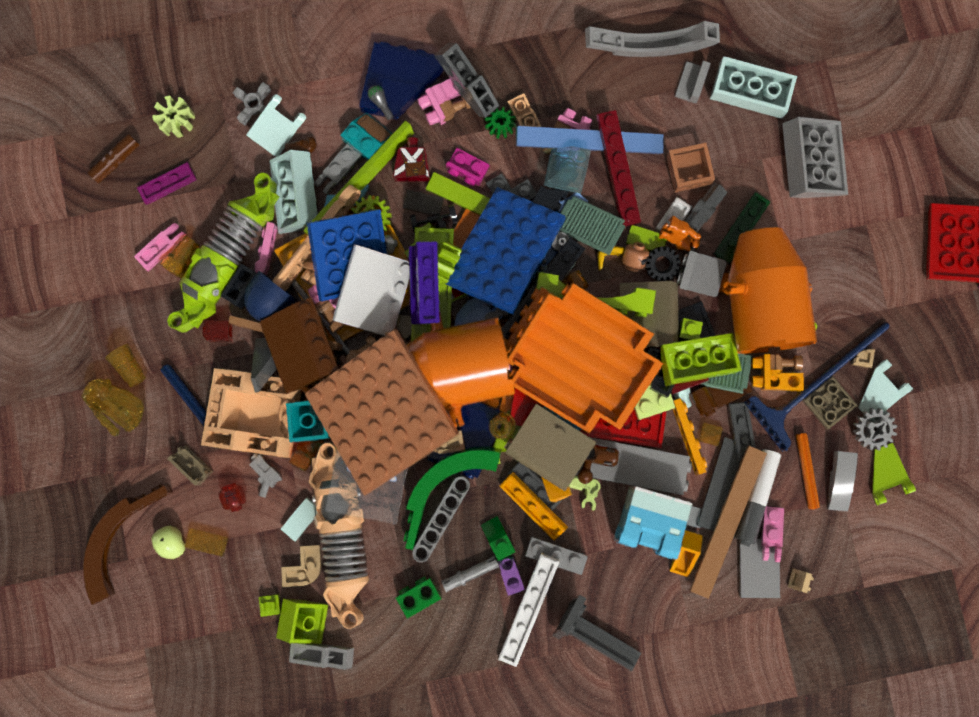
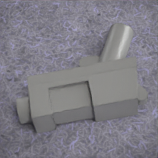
[249,453,282,498]

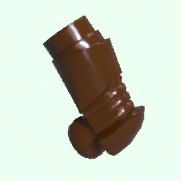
[285,137,317,154]

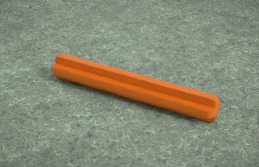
[796,433,820,510]

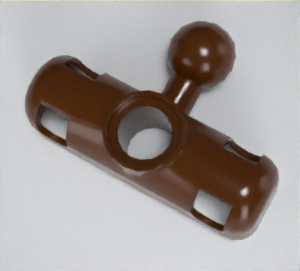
[578,445,619,484]

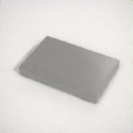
[739,538,780,598]

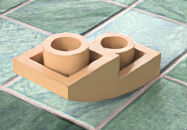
[507,93,541,127]

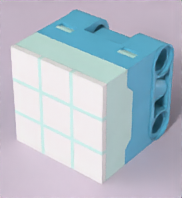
[614,486,692,560]

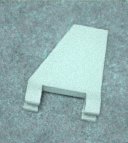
[858,360,913,420]

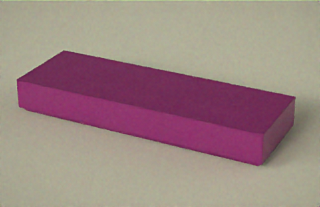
[137,162,197,205]

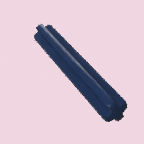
[160,364,207,426]

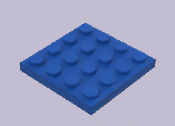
[307,209,387,302]

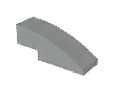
[827,451,858,511]
[289,643,354,670]

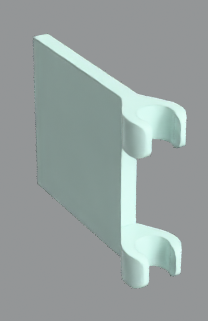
[246,94,306,157]

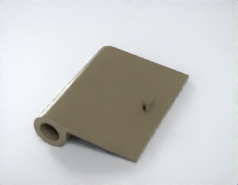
[620,281,679,350]
[504,404,597,491]

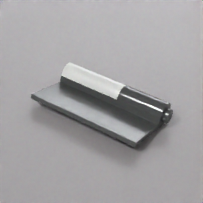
[697,437,781,547]

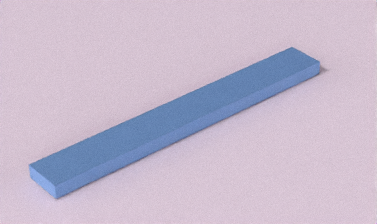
[516,126,664,154]

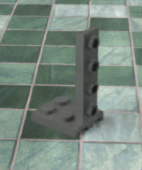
[552,595,641,671]

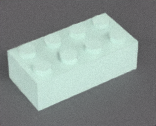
[710,56,797,119]

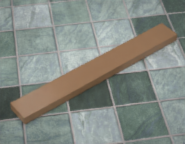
[689,445,767,599]

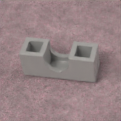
[525,536,588,575]

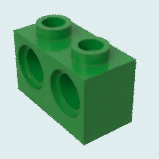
[396,576,442,619]

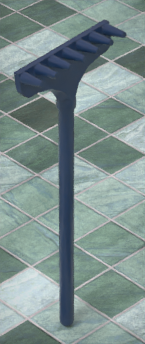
[743,322,890,452]

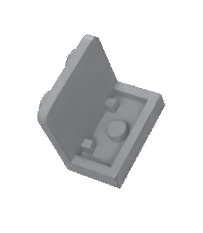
[677,251,726,297]

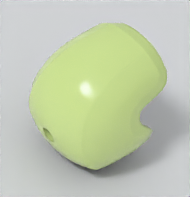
[152,525,185,559]

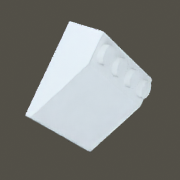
[332,245,409,336]

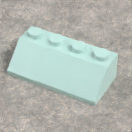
[270,150,318,234]

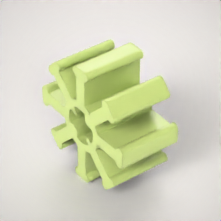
[152,96,195,138]

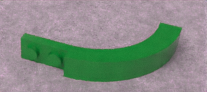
[404,447,502,550]

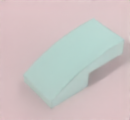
[281,497,317,541]

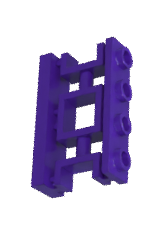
[409,242,439,324]

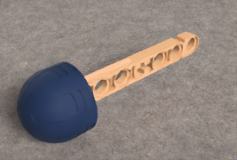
[244,185,361,321]

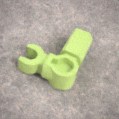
[569,476,600,511]

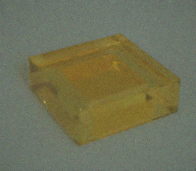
[699,423,723,446]

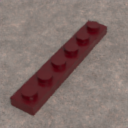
[596,110,641,226]

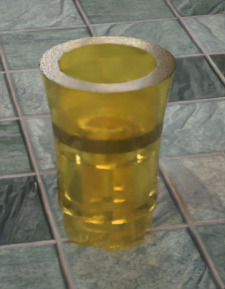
[159,235,200,279]
[105,344,146,388]
[489,412,516,439]

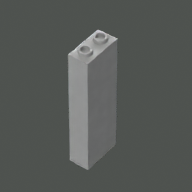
[576,437,692,495]

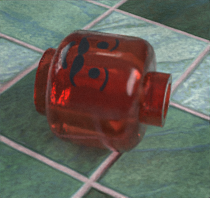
[218,483,247,513]

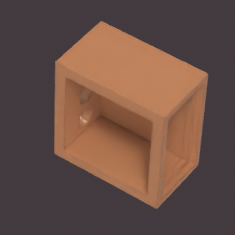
[666,143,715,193]

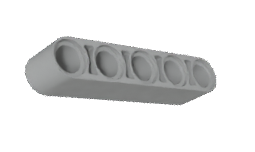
[412,477,470,562]

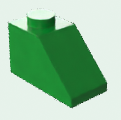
[481,516,516,561]

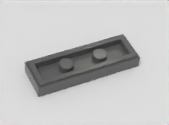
[727,402,756,462]
[508,462,562,511]

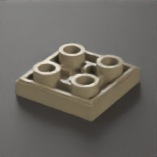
[802,376,858,430]

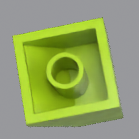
[276,599,328,644]

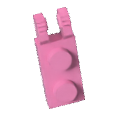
[255,222,278,275]
[134,223,187,272]
[761,506,784,562]

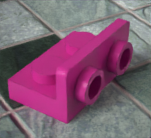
[446,148,490,186]

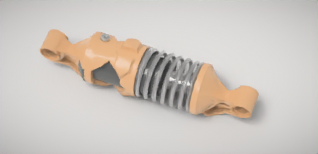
[309,443,369,629]

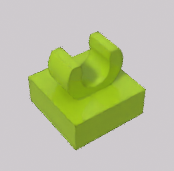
[259,594,281,617]

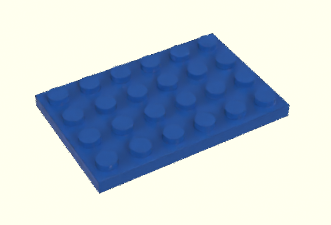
[445,187,566,314]

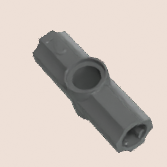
[685,183,727,237]

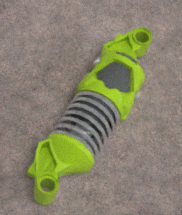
[167,173,279,333]

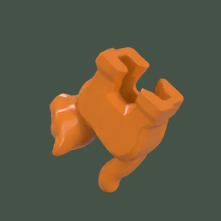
[659,216,701,251]

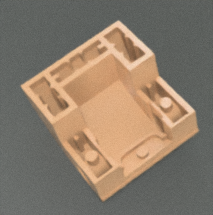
[201,368,302,458]

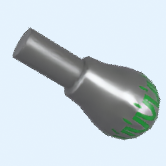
[368,85,394,120]

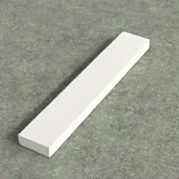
[498,552,560,667]

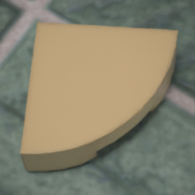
[851,349,875,368]

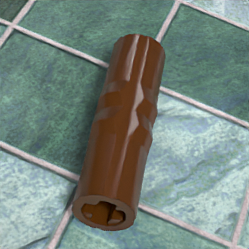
[87,134,140,184]

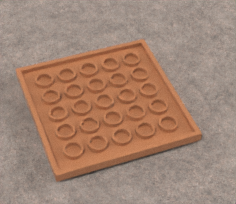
[305,329,460,496]

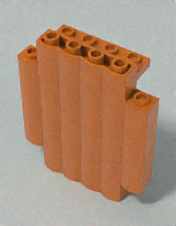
[504,282,663,434]

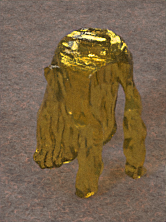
[81,379,145,437]

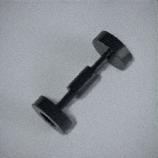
[410,204,458,234]

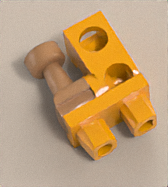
[751,354,804,392]

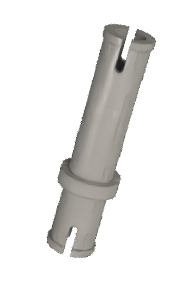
[441,556,499,592]

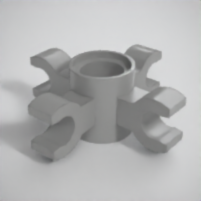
[233,82,271,126]

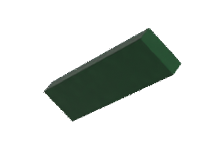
[713,192,771,265]

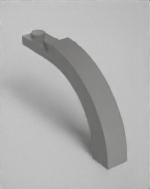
[585,21,720,57]

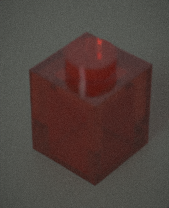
[202,321,233,342]

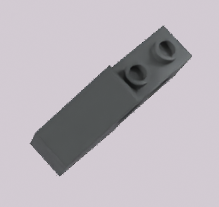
[434,43,499,118]

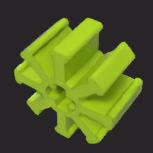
[437,241,462,284]

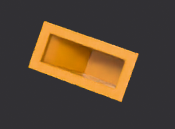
[670,530,703,577]

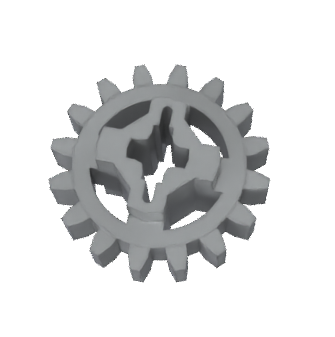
[853,408,897,450]

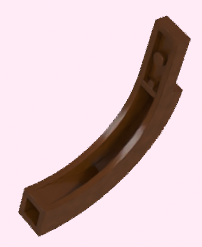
[83,484,173,605]

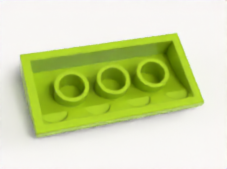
[661,333,742,386]

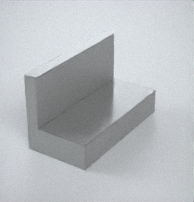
[675,61,711,104]

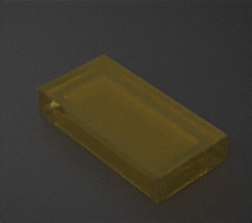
[185,528,229,557]

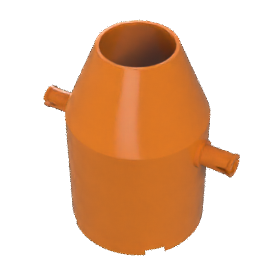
[723,227,817,354]
[407,312,515,427]

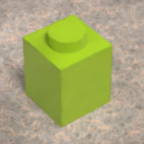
[679,318,703,341]

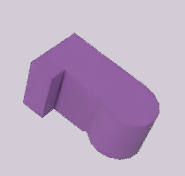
[498,556,525,596]

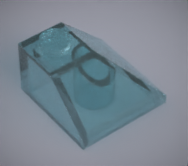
[544,146,591,194]

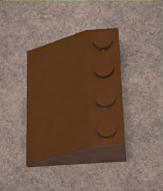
[260,297,340,394]

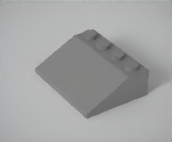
[783,117,848,198]

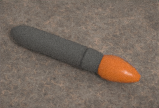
[676,239,700,278]

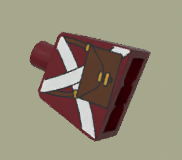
[393,137,430,182]

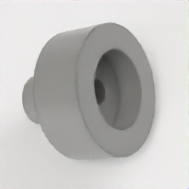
[551,232,569,252]
[384,235,398,255]

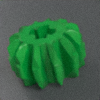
[485,106,516,139]

